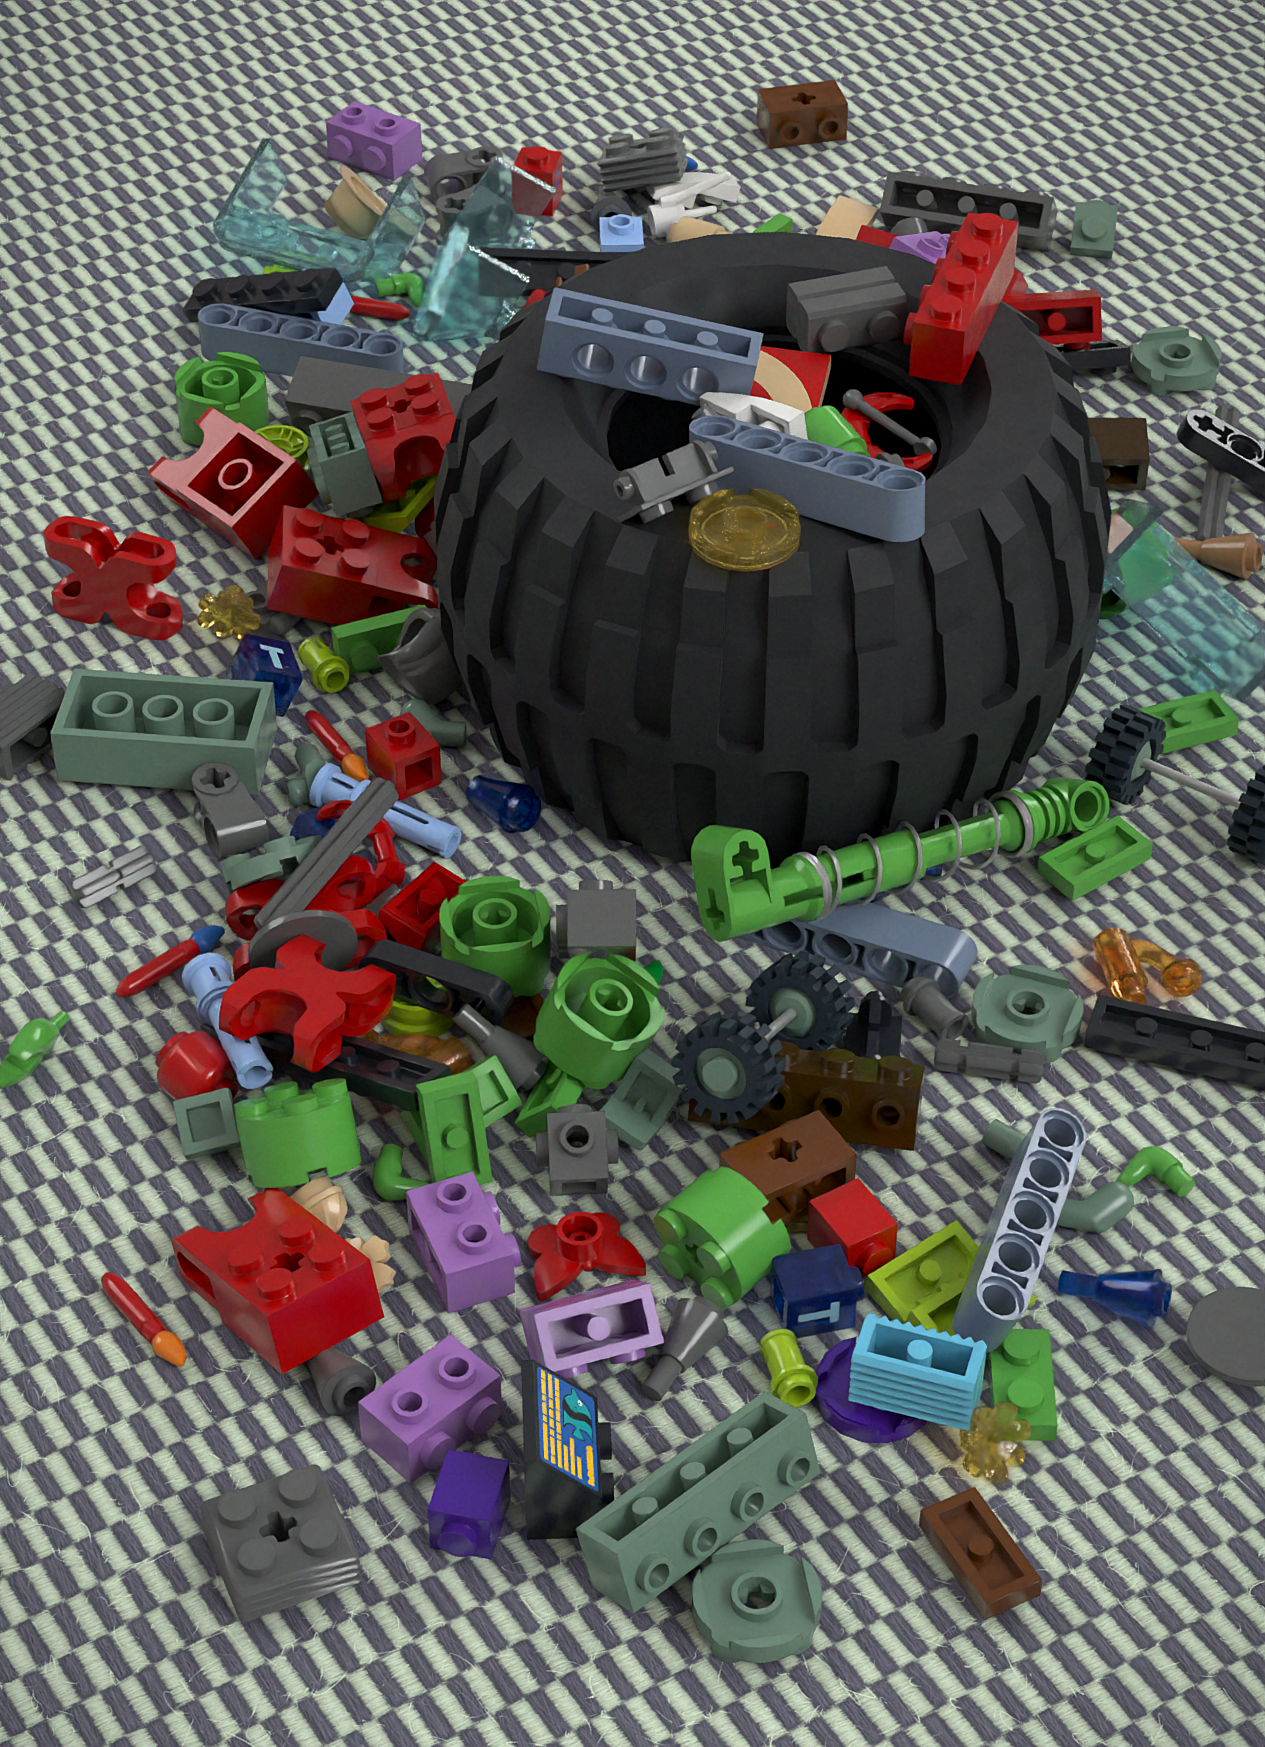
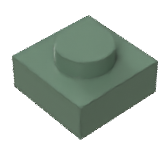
[172,1088,241,1160]

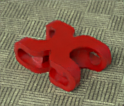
[43,516,183,640]
[225,855,387,981]
[218,934,396,1072]

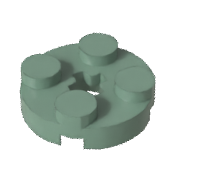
[1131,326,1222,396]
[220,835,322,896]
[971,964,1083,1063]
[692,1539,822,1663]

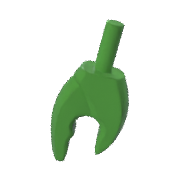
[0,1011,70,1088]

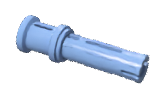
[310,763,462,858]
[182,953,273,1089]

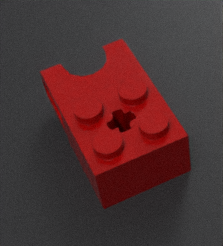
[350,372,456,504]
[146,407,319,560]
[267,505,439,625]
[171,1188,384,1374]

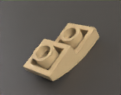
[815,195,879,240]

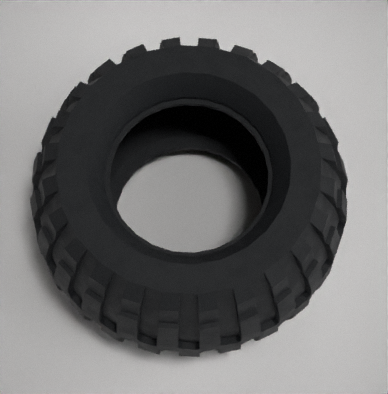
[434,232,1112,869]

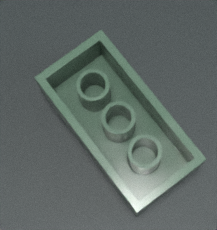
[50,668,277,795]

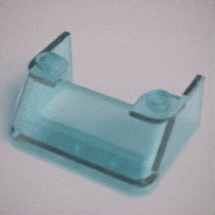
[213,138,426,283]
[410,155,556,342]
[1102,499,1265,703]

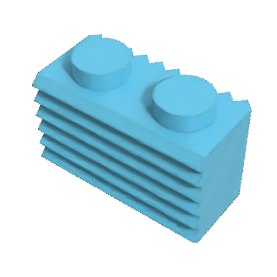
[848,1313,987,1431]

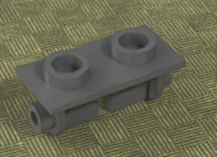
[613,440,734,524]

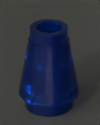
[466,775,541,833]

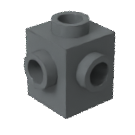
[536,1104,618,1196]

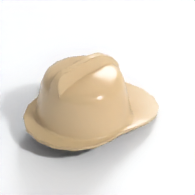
[324,165,416,239]

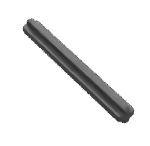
[1196,405,1240,541]

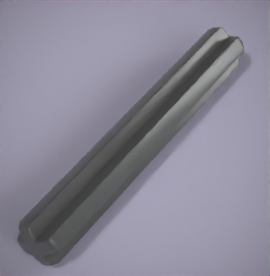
[254,777,399,931]

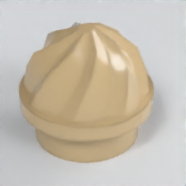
[290,1175,348,1232]

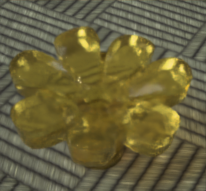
[197,585,260,640]
[959,1402,1031,1485]

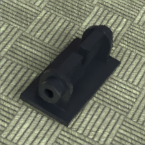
[845,991,902,1059]

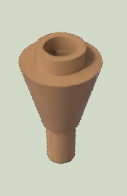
[1172,532,1263,580]

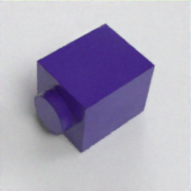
[427,1449,511,1560]

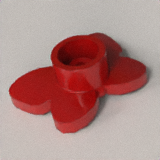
[527,1212,646,1301]

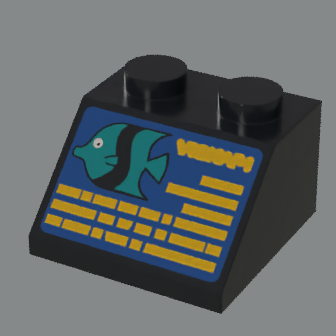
[521,1360,614,1540]

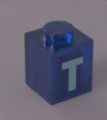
[226,633,303,717]
[770,1244,864,1338]

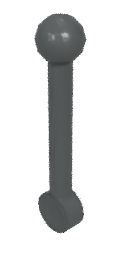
[843,389,937,456]

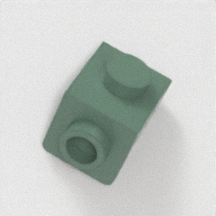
[1070,200,1118,259]
[600,1048,687,1151]

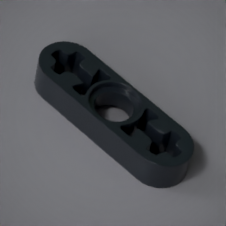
[1176,409,1265,495]
[358,939,515,1026]

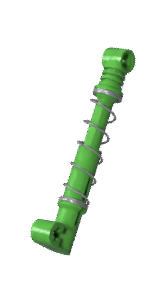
[691,777,1109,942]

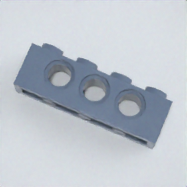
[537,287,763,406]

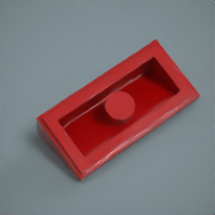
[378,862,467,953]

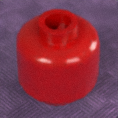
[155,1030,239,1100]

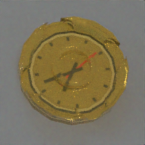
[688,488,801,572]

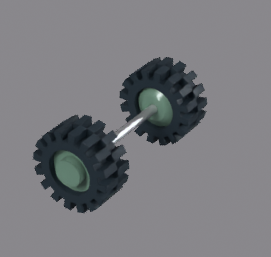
[1084,704,1265,866]
[672,951,855,1124]

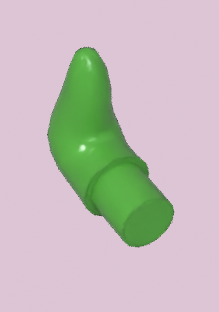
[374,272,424,308]
[373,1144,429,1201]
[1116,1146,1196,1197]

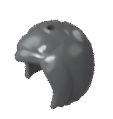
[377,608,464,705]

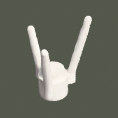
[648,172,731,241]

